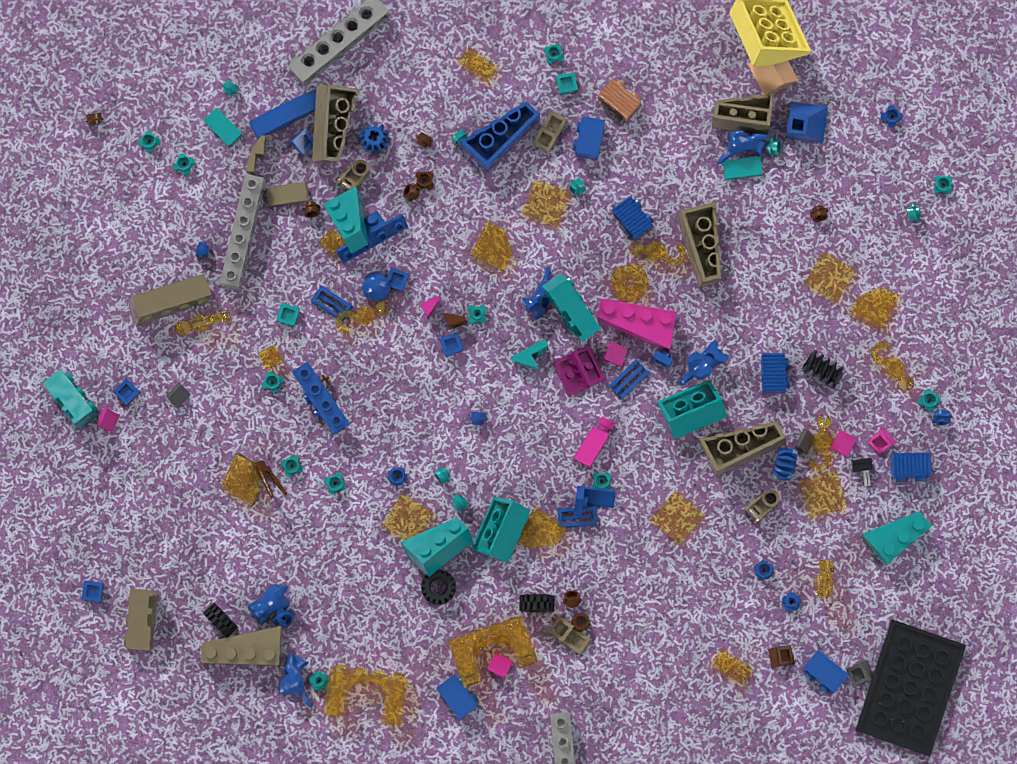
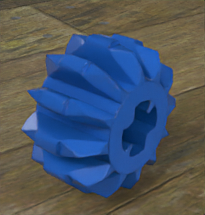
[358,122,390,155]
[773,447,798,481]

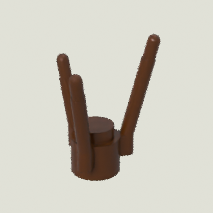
[250,461,287,502]

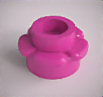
[597,417,615,433]

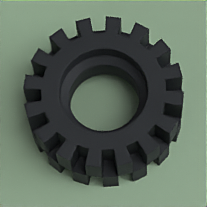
[421,569,456,605]
[519,594,554,613]
[203,602,238,638]

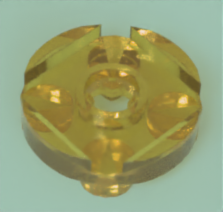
[611,264,648,302]
[814,559,834,598]

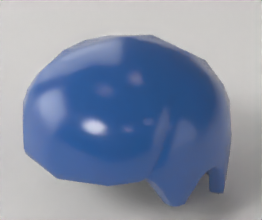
[362,271,391,302]

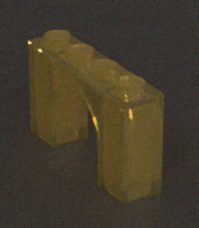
[448,615,538,688]
[323,664,409,726]

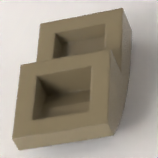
[533,111,568,152]
[246,135,267,176]
[266,182,309,207]
[547,616,592,656]

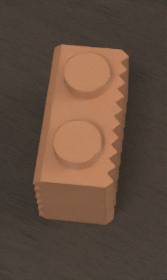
[598,79,641,123]

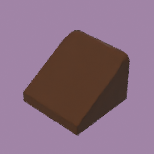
[444,313,467,330]
[768,645,795,668]

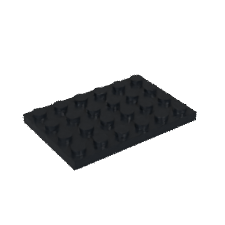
[855,619,966,757]

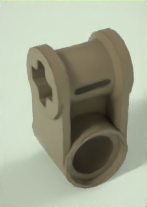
[336,159,371,191]
[743,489,780,524]

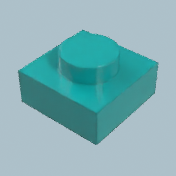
[556,72,578,95]
[276,303,300,327]

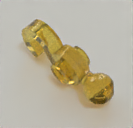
[629,241,686,266]
[335,301,390,334]
[176,312,232,336]
[871,341,915,391]
[808,414,832,472]

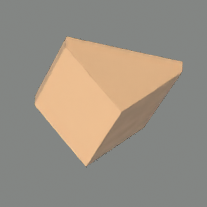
[748,61,799,95]

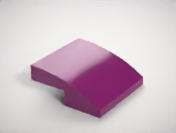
[552,346,606,397]

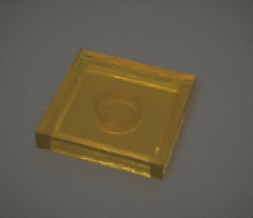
[522,179,570,228]
[804,251,857,303]
[799,471,847,519]
[650,490,705,545]
[382,494,435,540]

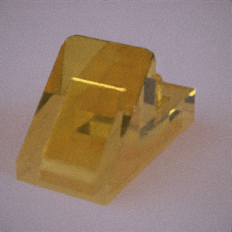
[710,648,754,686]

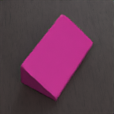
[573,426,610,469]

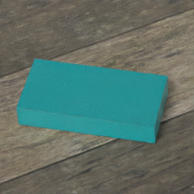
[203,108,243,148]
[722,156,763,180]

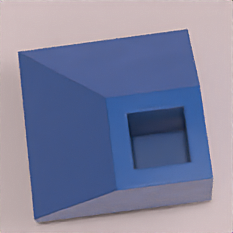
[785,101,828,144]

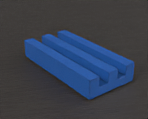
[311,285,353,322]
[609,359,650,400]
[558,506,597,528]

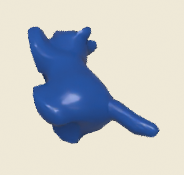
[718,131,768,164]
[522,267,552,320]
[680,341,729,385]
[248,584,290,625]
[279,654,313,707]

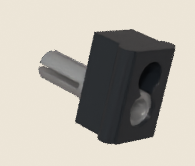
[851,458,873,487]

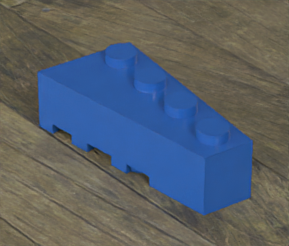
[460,101,540,172]

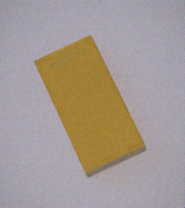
[458,47,499,84]

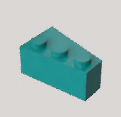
[323,187,368,253]
[542,273,601,342]
[42,369,98,430]
[860,511,932,566]
[400,517,473,577]

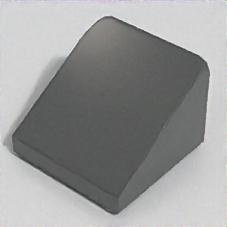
[166,383,191,408]
[795,429,815,454]
[846,660,873,687]

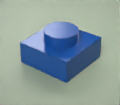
[290,129,313,156]
[387,267,409,292]
[439,332,464,358]
[652,350,673,369]
[113,379,141,406]
[81,581,104,603]

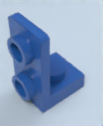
[574,486,616,516]

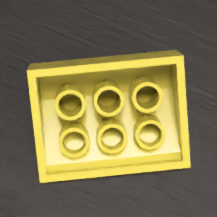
[729,0,811,66]

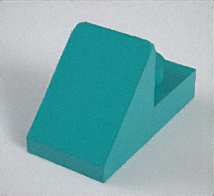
[511,339,548,371]

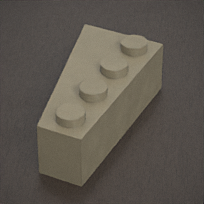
[312,84,360,163]
[677,202,721,288]
[129,274,212,327]
[699,421,786,477]
[201,626,283,667]

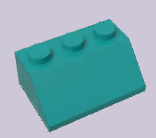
[657,380,727,439]
[471,496,531,563]

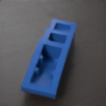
[249,89,316,139]

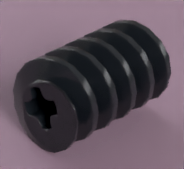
[801,350,844,389]

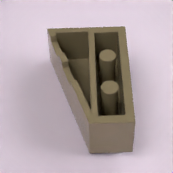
[712,92,774,135]
[124,588,158,652]

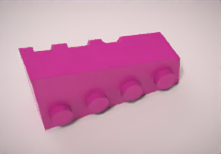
[597,298,676,353]

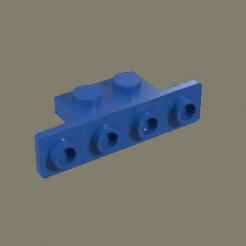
[336,211,408,264]
[292,362,350,435]

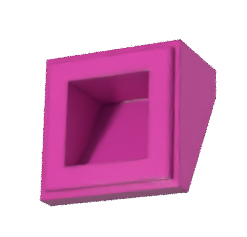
[421,296,440,320]
[604,341,628,367]
[97,407,119,432]
[867,427,896,456]
[830,430,857,457]
[487,653,513,679]

